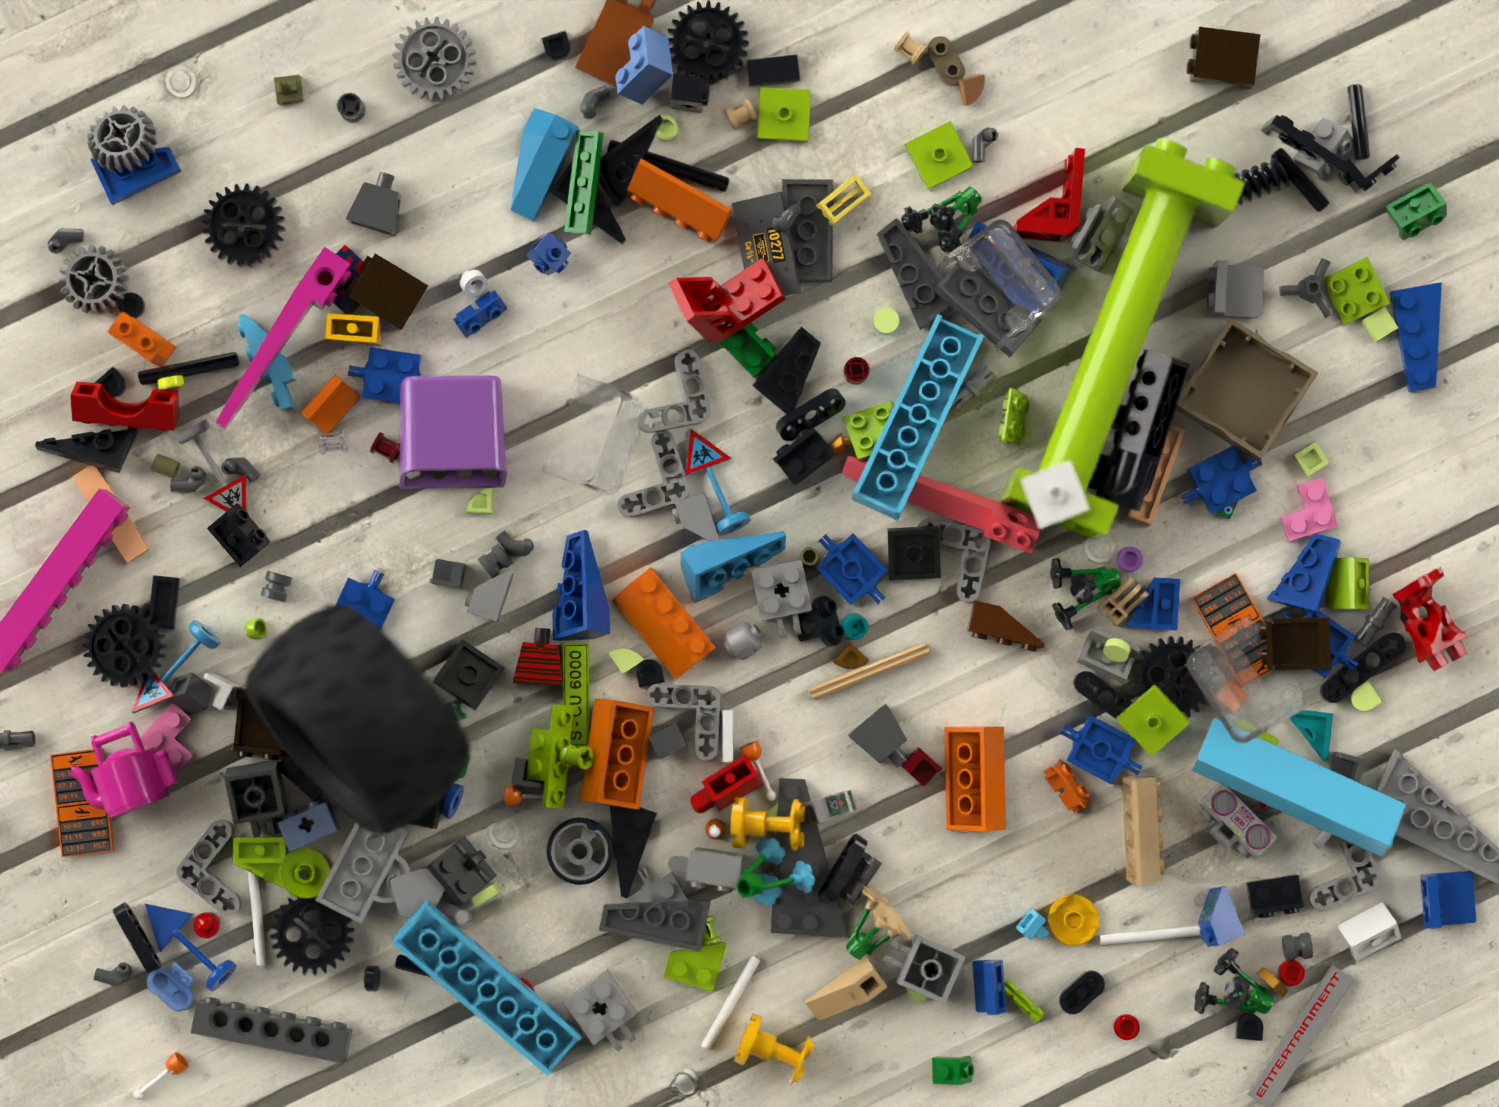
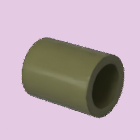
[151,454,180,479]
[800,547,819,566]

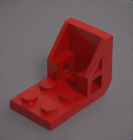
[1012,148,1085,242]
[668,258,786,343]

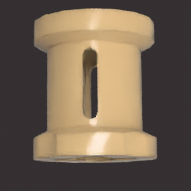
[894,32,927,65]
[725,98,758,130]

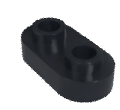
[1059,970,1105,1014]

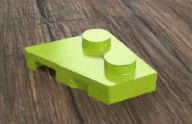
[233,837,286,888]
[663,942,727,992]

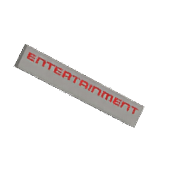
[1247,964,1355,1107]

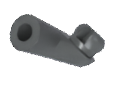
[580,85,611,119]
[972,127,999,163]
[772,204,801,232]
[495,530,534,556]

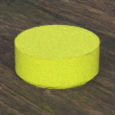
[157,375,185,390]

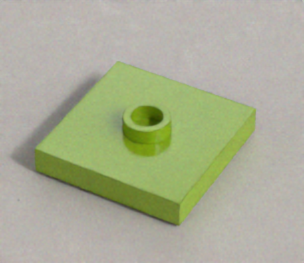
[757,87,811,142]
[905,121,974,190]
[1116,685,1190,756]

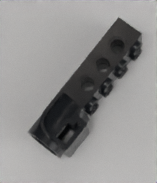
[1088,349,1190,511]

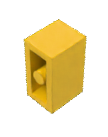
[325,313,382,346]

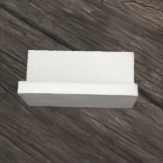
[203,673,242,710]
[702,710,733,762]
[1338,903,1402,962]

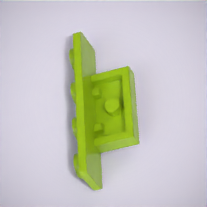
[527,704,574,808]

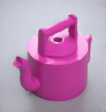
[69,721,178,818]

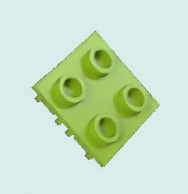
[1323,257,1390,325]
[998,388,1030,446]
[842,401,893,460]

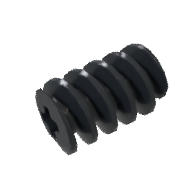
[1233,158,1290,205]

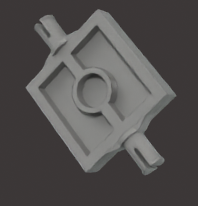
[628,866,689,903]

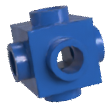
[526,232,571,276]

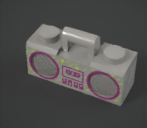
[1197,783,1278,859]

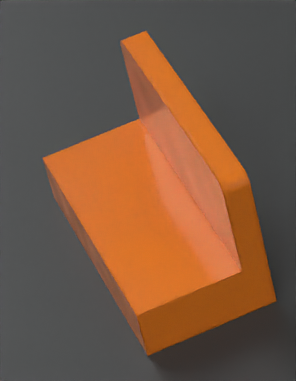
[301,375,360,434]

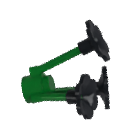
[1050,558,1121,630]
[1194,948,1274,1014]

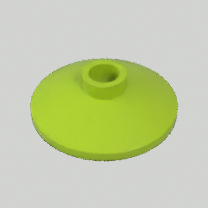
[279,848,330,899]

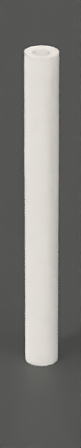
[248,872,267,966]
[1099,925,1200,945]
[701,955,761,1050]

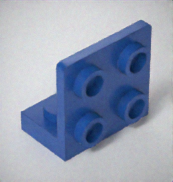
[1420,871,1476,928]

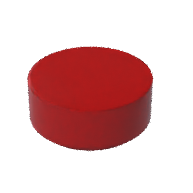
[1277,960,1305,986]

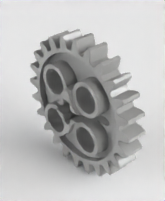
[392,17,476,101]

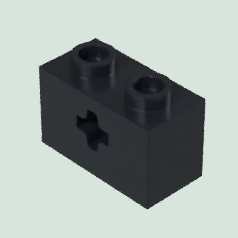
[670,74,709,113]

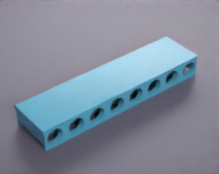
[851,314,984,521]
[1192,718,1406,857]
[392,899,582,1076]

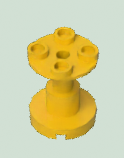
[731,797,806,851]
[734,1013,815,1085]

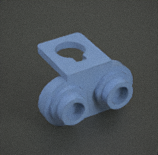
[147,963,194,1012]

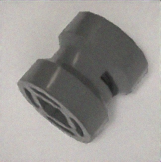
[337,93,366,123]
[478,543,513,578]
[260,571,292,602]
[1282,933,1313,961]

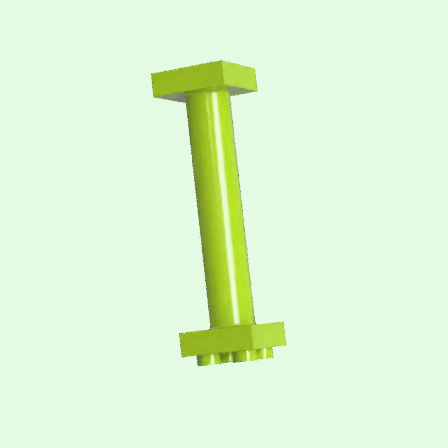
[1000,139,1245,540]

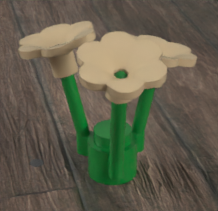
[846,886,912,959]

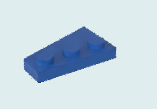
[90,147,182,205]
[1267,533,1342,614]

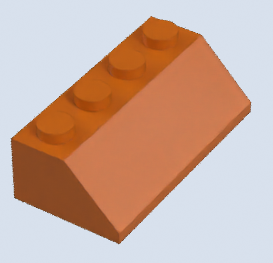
[627,159,732,243]
[612,567,716,680]
[580,699,654,810]
[945,726,1006,831]

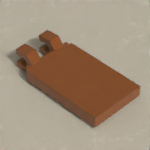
[575,0,656,88]

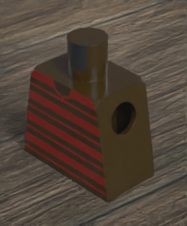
[513,628,563,687]

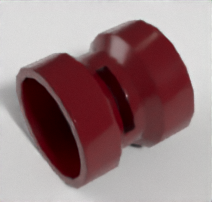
[843,357,870,385]

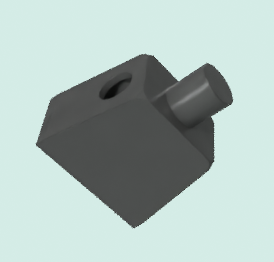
[346,172,401,237]
[848,704,909,768]

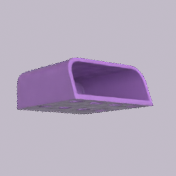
[399,375,507,489]

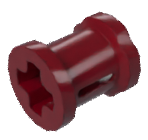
[370,432,400,463]

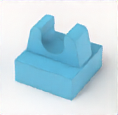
[1016,908,1050,940]

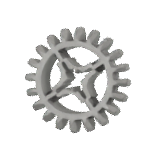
[87,105,158,173]
[58,245,129,314]

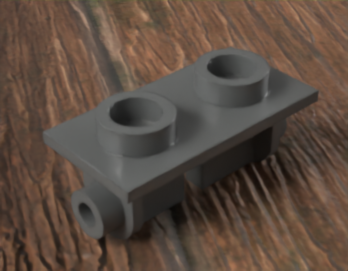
[838,851,882,906]

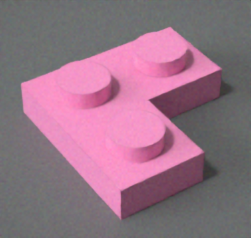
[1280,477,1338,542]
[140,703,195,774]

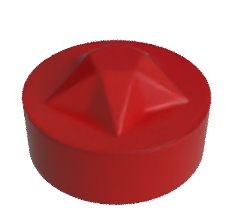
[193,912,220,939]

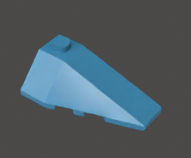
[511,108,579,222]

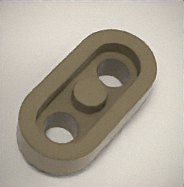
[927,36,965,86]

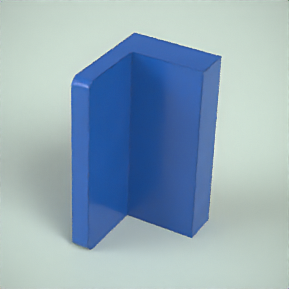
[972,960,1006,1015]

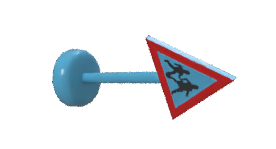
[685,429,751,535]
[132,620,221,713]

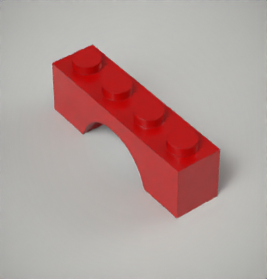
[70,381,180,431]

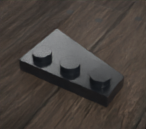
[752,326,821,414]

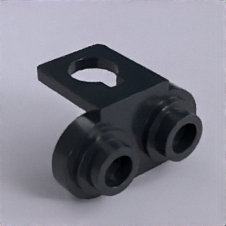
[798,596,844,647]

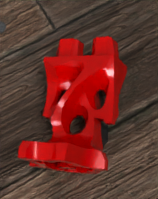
[1392,567,1468,672]

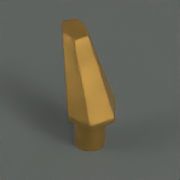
[828,433,853,455]

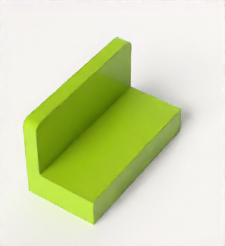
[1328,557,1369,610]

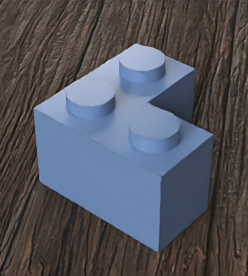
[615,26,673,105]

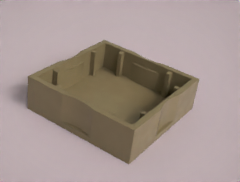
[1176,318,1318,463]

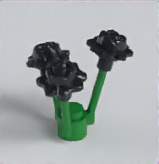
[901,187,982,255]

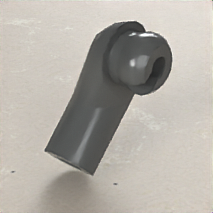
[48,228,84,254]
[221,457,261,483]
[170,466,206,492]
[94,962,132,986]

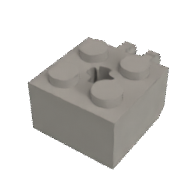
[751,560,812,638]
[668,847,742,892]
[883,934,966,1004]
[564,969,637,1052]

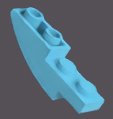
[237,314,296,411]

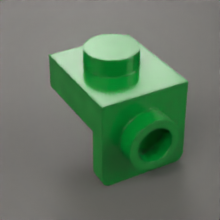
[932,1056,974,1085]

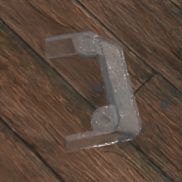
[934,220,1062,351]

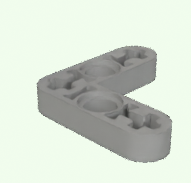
[637,350,711,433]
[617,430,690,517]
[918,518,991,602]
[646,684,721,761]
[177,819,242,916]
[1308,837,1381,910]

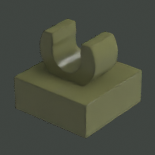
[274,74,304,105]

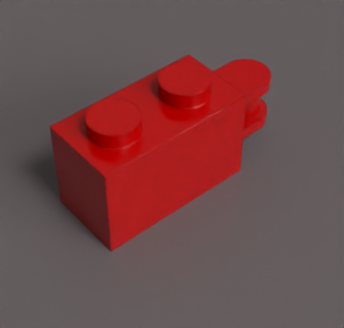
[690,754,763,814]

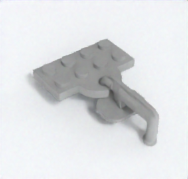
[315,823,472,926]

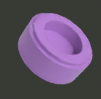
[1116,546,1143,572]

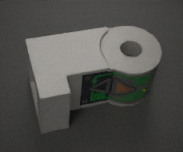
[804,789,857,825]

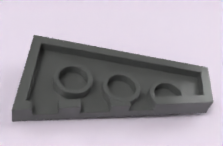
[599,900,711,952]

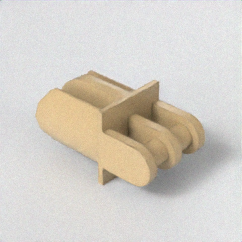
[1097,577,1149,626]

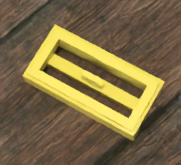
[816,174,871,226]

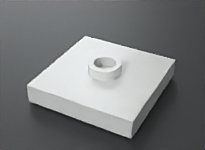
[1020,460,1089,529]

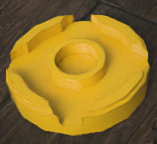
[1047,894,1099,946]

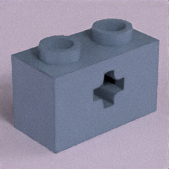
[278,799,341,851]

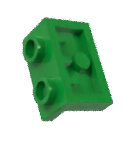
[1385,182,1447,240]
[719,323,776,378]

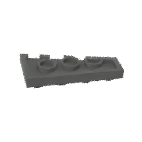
[877,218,950,330]

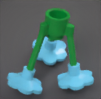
[736,836,815,906]

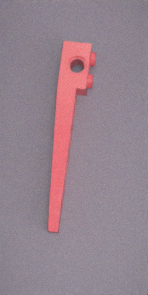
[842,456,1041,554]

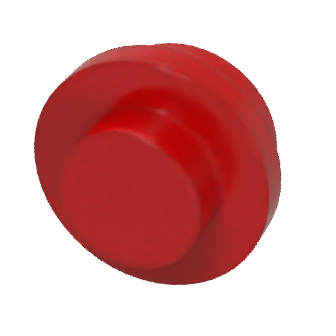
[1113,1014,1140,1040]

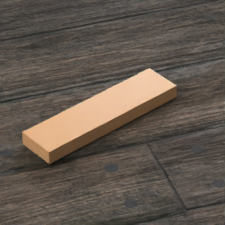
[1126,424,1186,526]
[72,465,150,563]

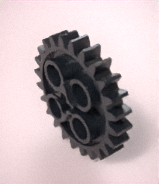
[668,0,749,85]
[201,183,286,267]
[82,604,167,687]
[1132,636,1217,717]
[270,897,355,976]

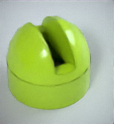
[244,618,267,639]

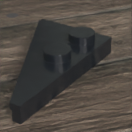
[550,161,626,245]
[609,805,657,898]

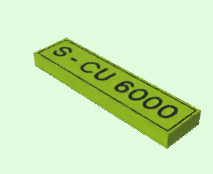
[563,644,590,747]

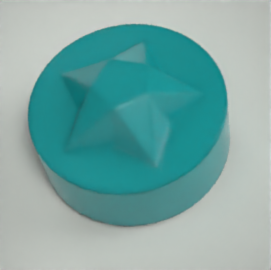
[841,613,868,640]

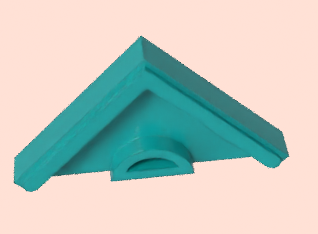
[1284,708,1333,761]

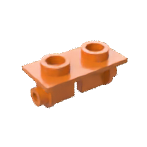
[1044,759,1091,813]

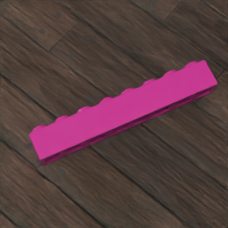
[0,488,131,672]

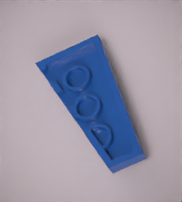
[1389,282,1442,392]

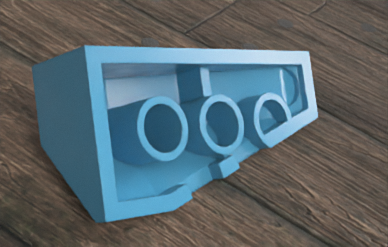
[680,531,786,603]

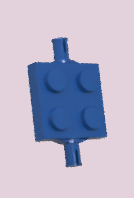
[348,347,422,404]
[1181,446,1262,515]
[816,533,888,606]
[336,570,395,629]
[1281,611,1359,678]
[1060,715,1142,785]

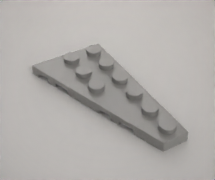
[1375,749,1499,885]

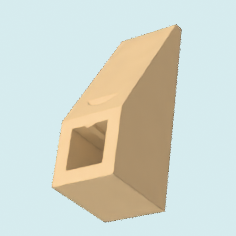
[804,956,888,1021]

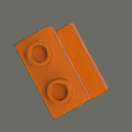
[108,312,177,367]

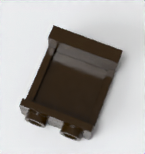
[1186,26,1260,90]
[346,253,429,330]
[1261,617,1331,671]
[231,688,286,760]

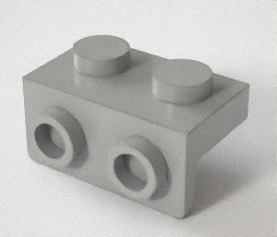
[1294,117,1353,181]
[1077,627,1140,684]

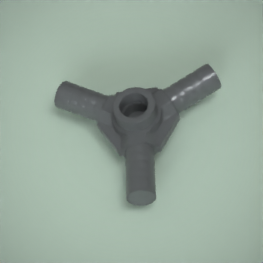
[1279,258,1334,318]

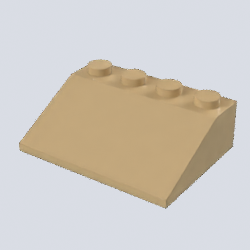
[1121,776,1165,886]

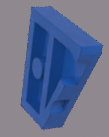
[1127,577,1180,630]

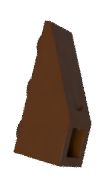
[967,600,1045,652]

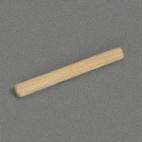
[809,642,930,700]

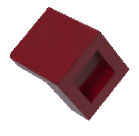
[901,747,942,786]

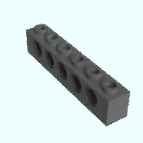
[190,997,353,1063]

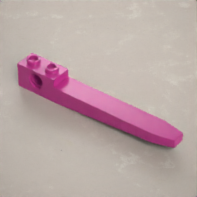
[216,247,352,430]

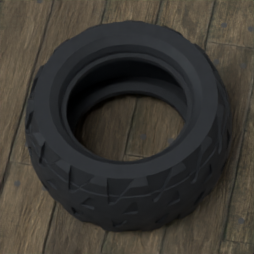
[245,605,470,835]

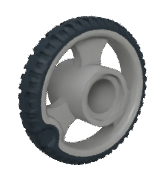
[547,818,613,885]

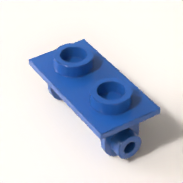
[453,290,508,338]

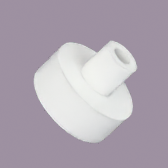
[460,270,487,297]

